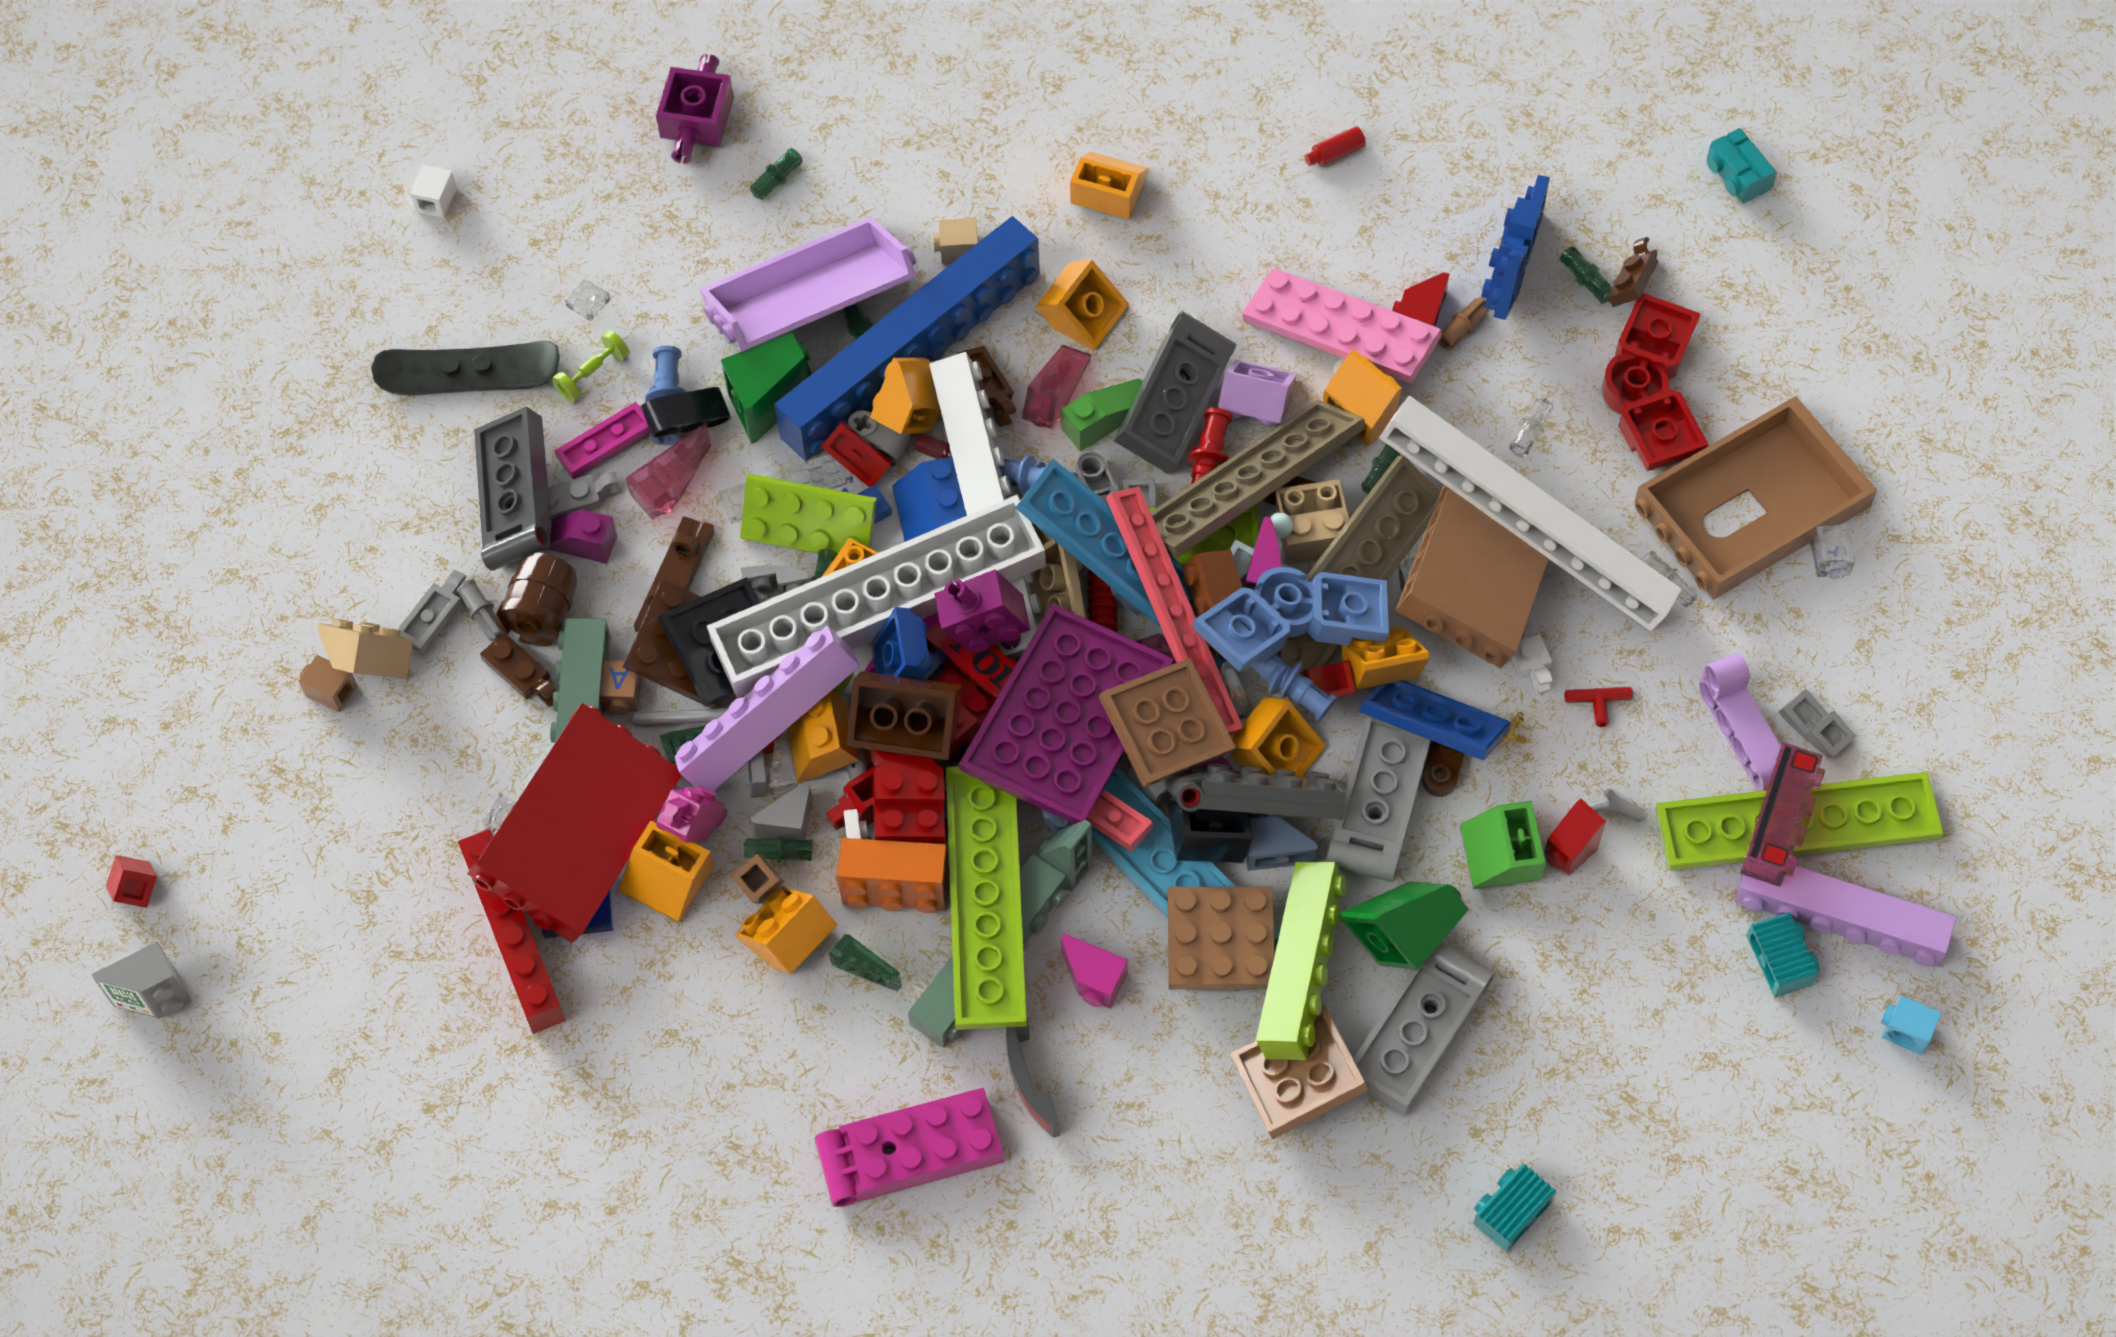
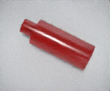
[1304,126,1366,166]

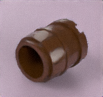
[495,553,577,646]

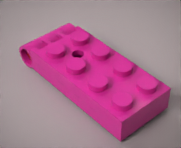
[815,1087,1003,1207]

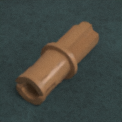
[1438,297,1489,350]

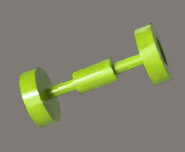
[552,330,630,403]

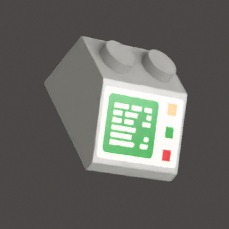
[92,941,191,1018]

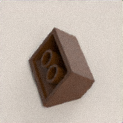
[846,671,962,760]

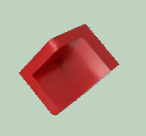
[1303,660,1356,698]
[106,855,157,908]

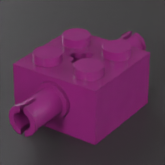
[656,54,734,164]
[934,569,1031,653]

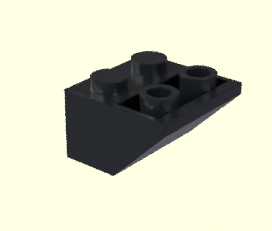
[1168,800,1253,863]

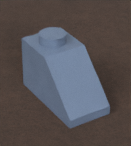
[1246,814,1318,871]

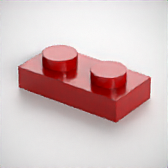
[821,420,892,487]

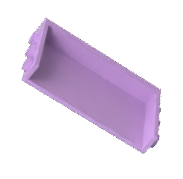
[699,216,916,352]

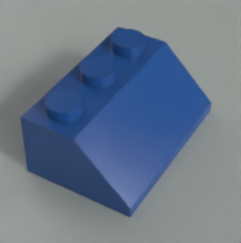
[892,456,967,542]

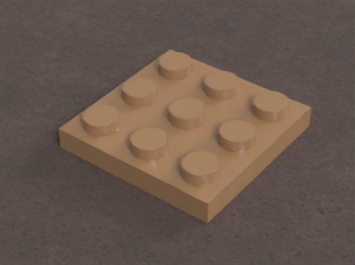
[1098,658,1236,788]
[1168,887,1274,990]
[1230,1005,1369,1140]

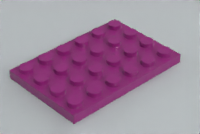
[959,603,1174,824]

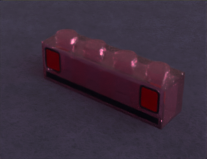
[1740,742,1825,887]

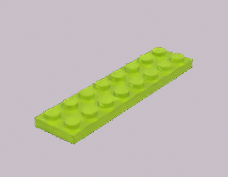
[946,767,1027,1030]
[1655,772,1944,871]

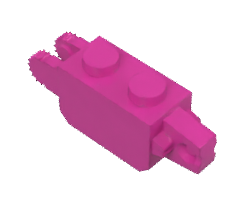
[657,786,728,843]

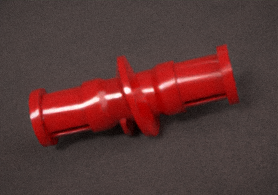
[1187,408,1233,485]

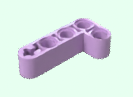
[1699,653,1794,791]

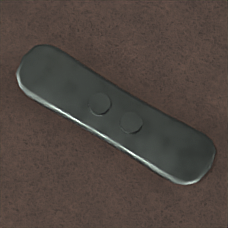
[371,341,560,396]

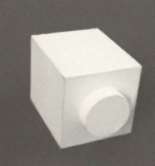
[410,164,457,218]

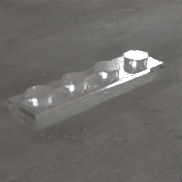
[719,454,853,524]

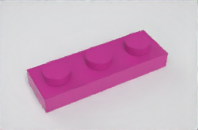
[554,402,650,479]

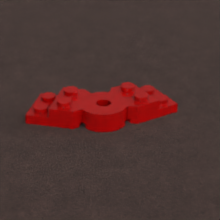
[1602,293,1709,471]
[871,666,994,843]

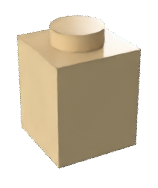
[933,218,978,264]

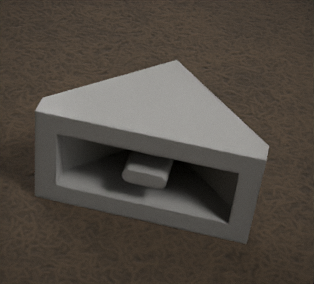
[750,781,813,843]

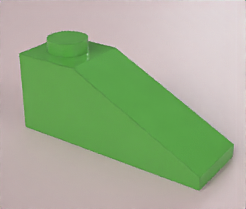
[1061,378,1143,452]

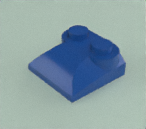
[871,607,932,679]

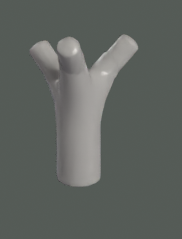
[1590,789,1645,822]

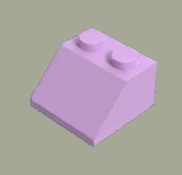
[1218,359,1297,426]

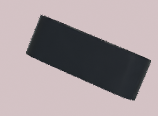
[641,387,731,438]

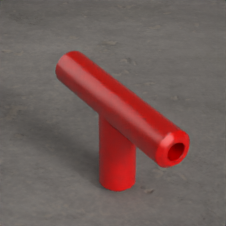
[1564,687,1633,727]

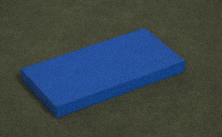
[1359,680,1511,761]

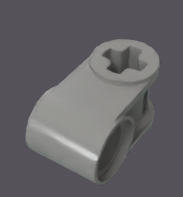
[848,410,911,466]
[1076,451,1119,503]

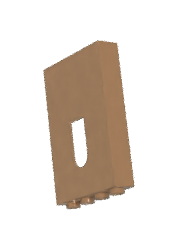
[1634,396,1877,600]

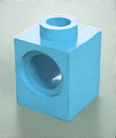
[1880,995,1941,1055]

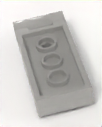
[1326,715,1432,882]
[1353,941,1495,1116]

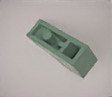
[1037,820,1092,892]

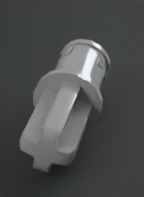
[456,580,504,641]

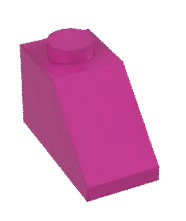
[1061,933,1128,1009]

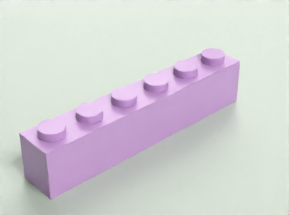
[674,625,860,791]
[1734,852,1956,967]

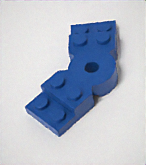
[1481,175,1550,320]

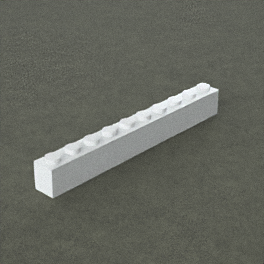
[929,352,1042,661]
[1379,395,1681,631]

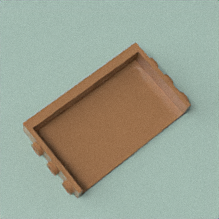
[1395,484,1548,669]

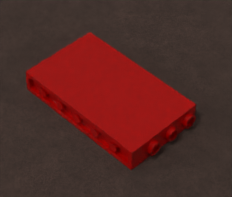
[467,703,682,943]

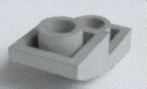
[741,565,811,595]

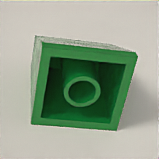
[721,332,812,444]
[1338,882,1469,970]

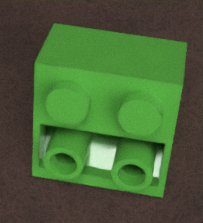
[1460,801,1546,890]

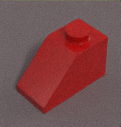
[1392,272,1450,327]
[1544,798,1606,875]

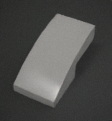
[1778,688,1856,758]

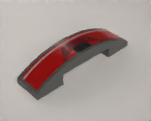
[1006,1021,1060,1137]

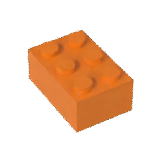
[837,838,949,913]

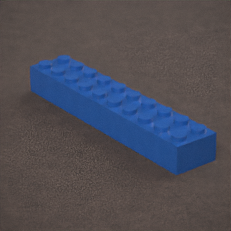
[774,216,1040,462]

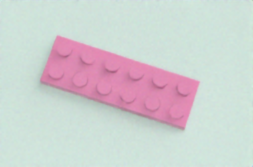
[1242,268,1442,384]

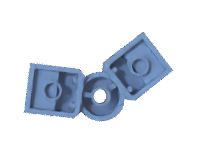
[1192,567,1389,672]

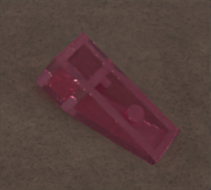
[1022,345,1091,429]
[626,424,711,520]

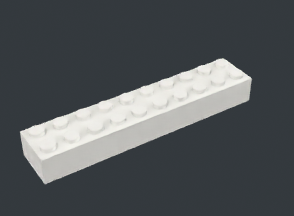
[707,495,1046,698]

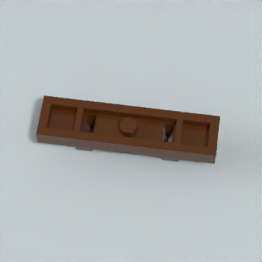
[634,516,715,632]

